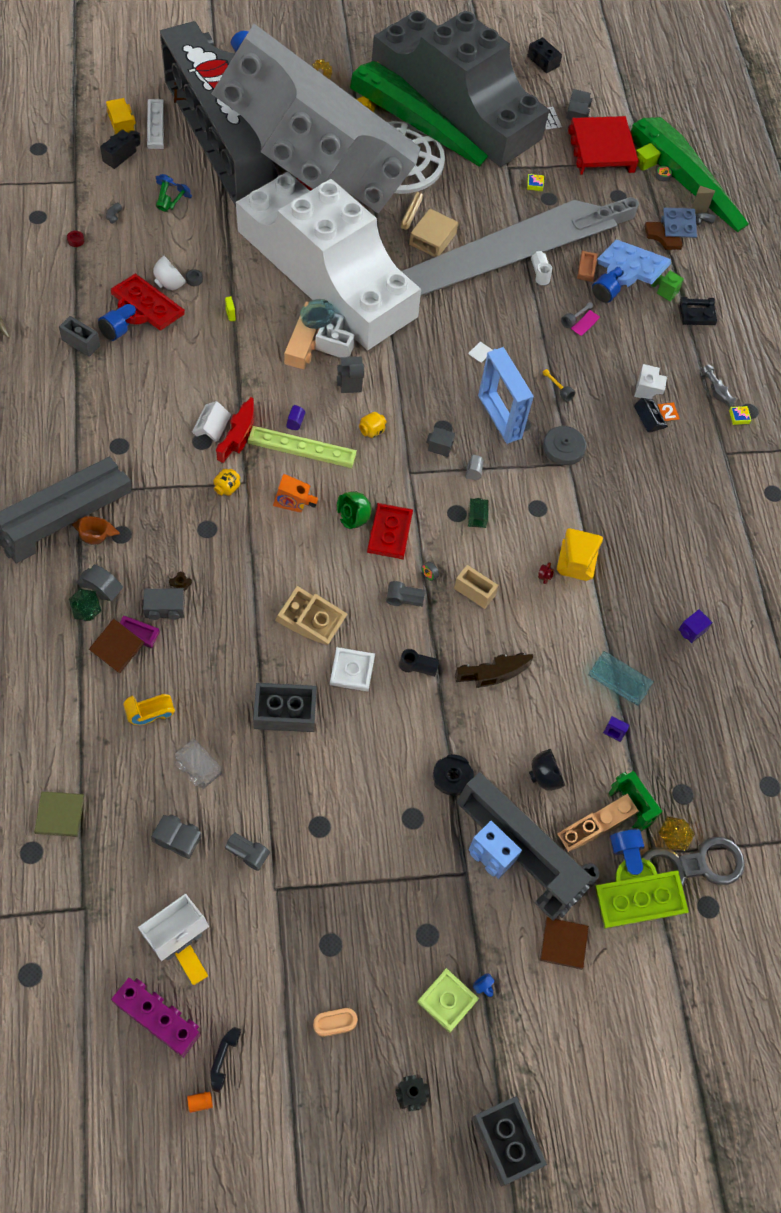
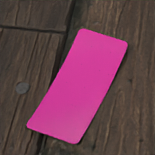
[571,310,600,336]

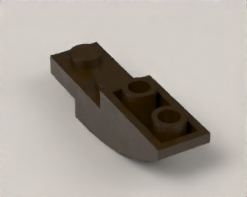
[455,653,533,688]

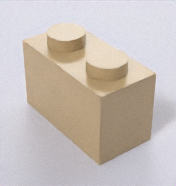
[454,565,499,609]

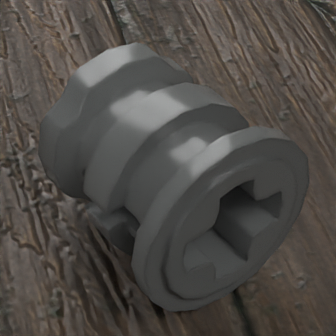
[582,863,599,887]

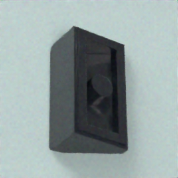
[634,398,668,432]

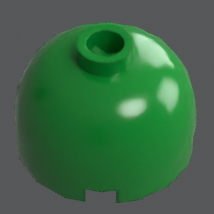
[337,491,372,529]

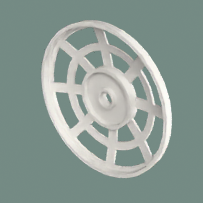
[387,121,445,194]

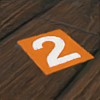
[658,402,680,421]

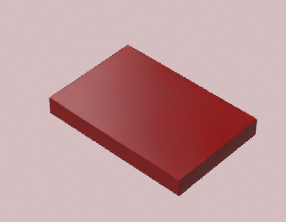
[367,503,413,560]

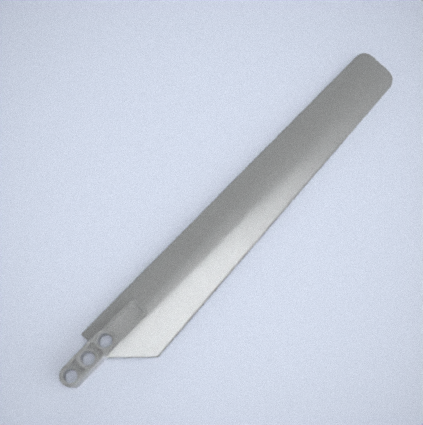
[401,197,639,296]

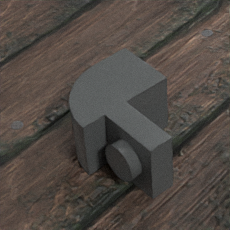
[77,564,123,601]

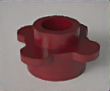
[538,562,554,584]

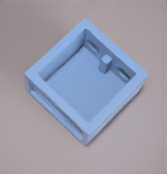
[469,821,522,879]

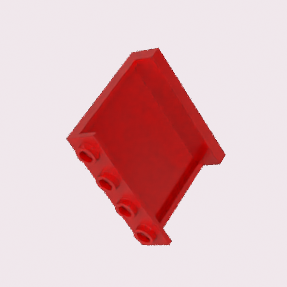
[568,116,638,175]

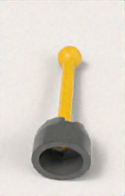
[543,369,576,402]

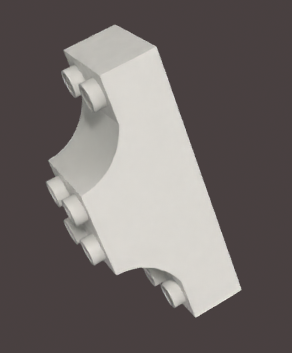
[236,172,421,351]

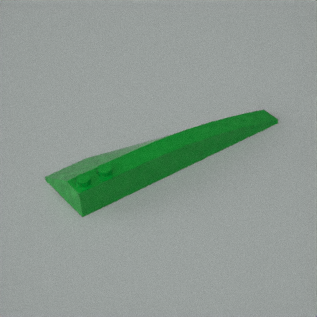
[350,60,488,167]
[630,117,749,232]

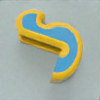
[123,694,175,725]

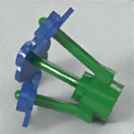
[155,174,192,212]

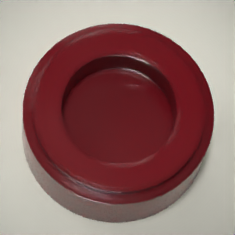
[67,230,84,247]

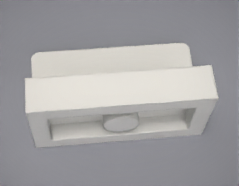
[192,401,231,442]

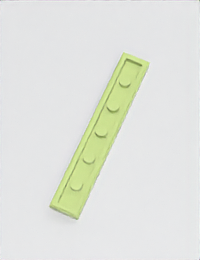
[248,426,357,468]

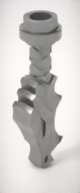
[701,365,736,409]

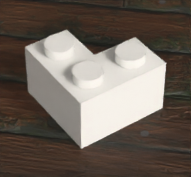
[315,311,354,358]

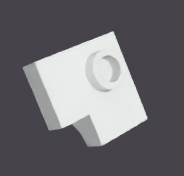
[634,364,667,399]

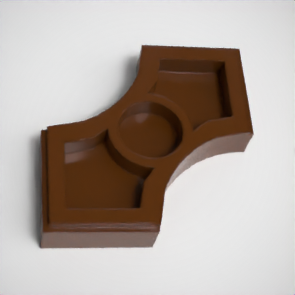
[644,222,683,250]

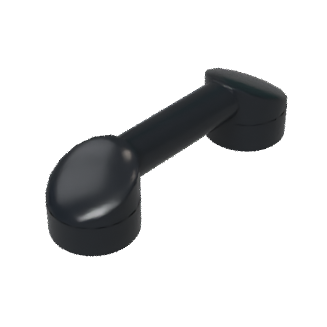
[210,1027,242,1093]

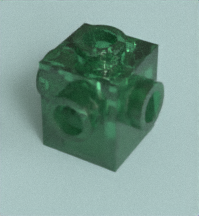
[69,589,102,621]

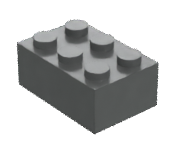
[253,683,317,732]
[472,1096,547,1187]

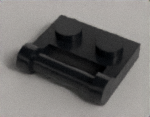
[680,297,717,325]

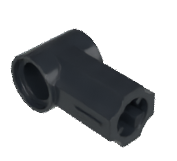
[399,649,439,677]

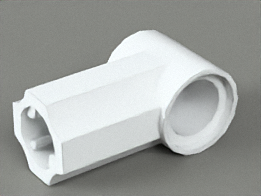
[531,251,552,285]

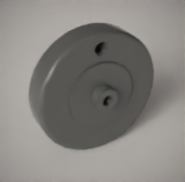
[543,426,586,465]

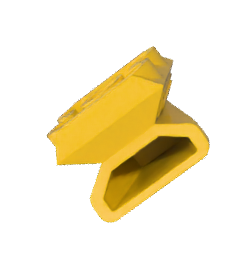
[557,528,603,581]

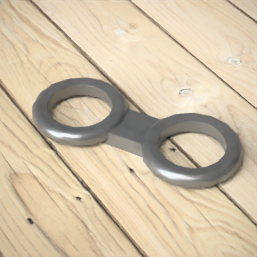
[641,837,745,887]

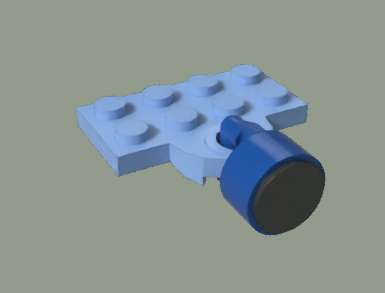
[592,239,671,303]

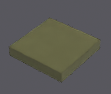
[34,791,85,837]

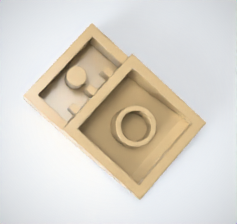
[275,586,347,645]

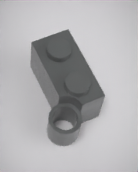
[337,356,364,393]

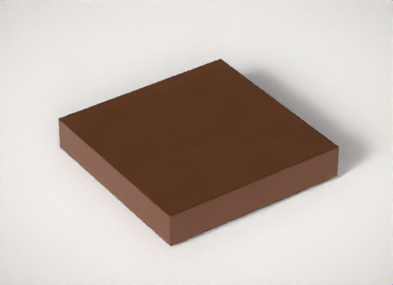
[89,618,145,673]
[540,917,589,970]

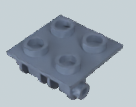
[661,208,697,238]

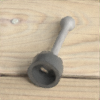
[561,302,593,328]

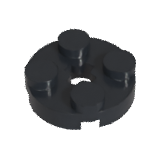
[433,754,474,796]

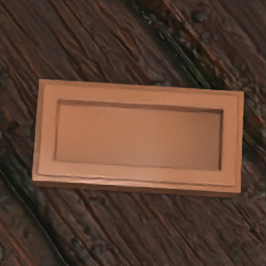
[577,251,598,282]

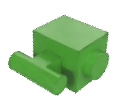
[651,270,684,302]

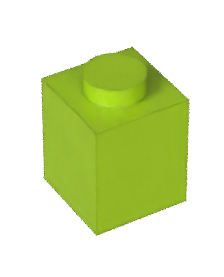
[636,143,660,171]

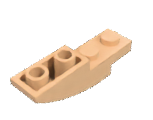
[557,794,639,852]

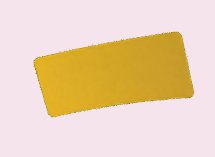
[175,945,208,985]

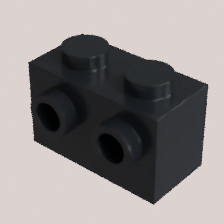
[527,37,562,74]
[100,129,136,169]

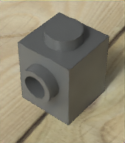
[426,427,455,457]

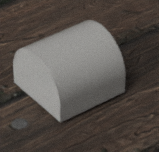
[465,454,484,480]

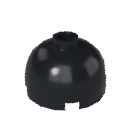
[529,749,565,791]

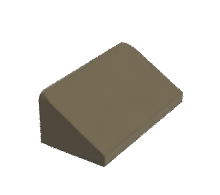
[691,186,715,214]

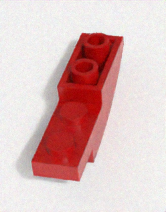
[216,397,254,463]

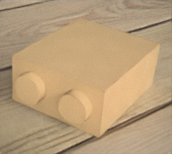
[409,209,458,257]

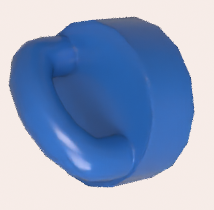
[473,973,495,997]

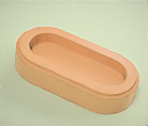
[313,1008,358,1037]

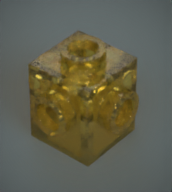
[312,59,332,79]
[658,816,695,851]

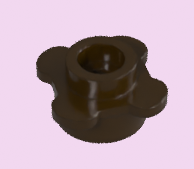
[169,571,192,591]

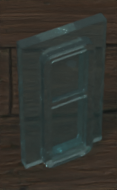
[588,651,654,706]

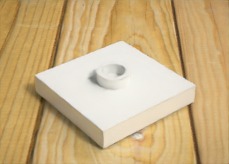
[330,647,375,692]

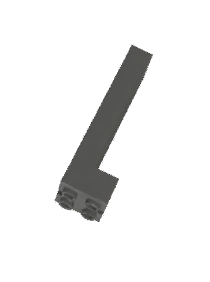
[0,456,132,564]
[456,772,592,921]

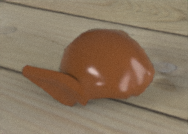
[72,516,120,545]

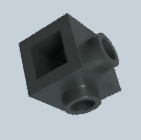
[395,1075,430,1111]

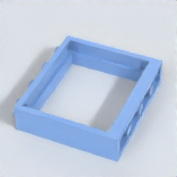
[478,347,534,444]

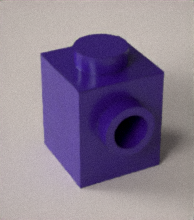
[678,609,713,643]

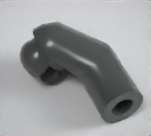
[106,202,122,224]
[695,213,716,225]

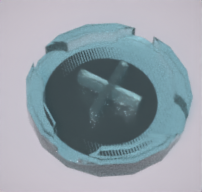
[300,299,335,329]

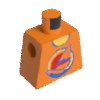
[273,474,318,512]

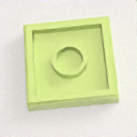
[417,968,479,1033]

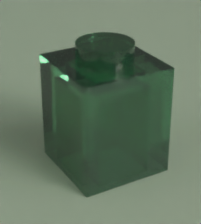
[468,498,489,528]

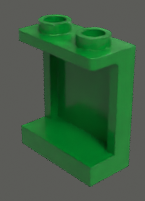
[609,771,663,831]

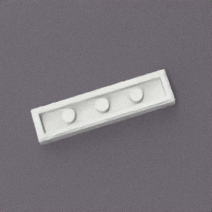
[147,99,164,149]

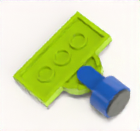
[595,828,689,929]

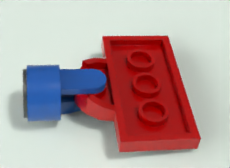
[98,273,185,341]

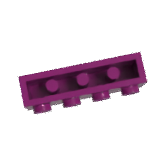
[111,977,200,1058]

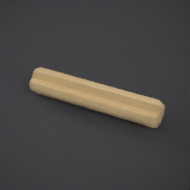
[400,191,423,230]

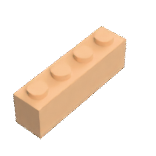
[284,302,326,369]

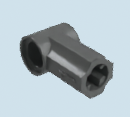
[386,581,425,607]
[225,832,270,871]

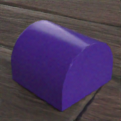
[286,405,305,430]
[603,716,630,742]

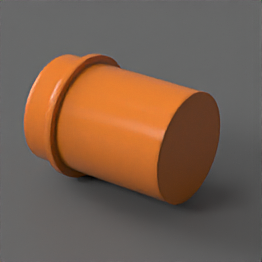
[187,1091,213,1113]

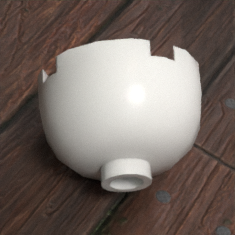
[153,256,186,290]

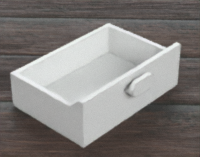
[138,894,209,961]

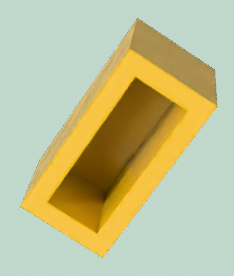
[106,98,136,134]

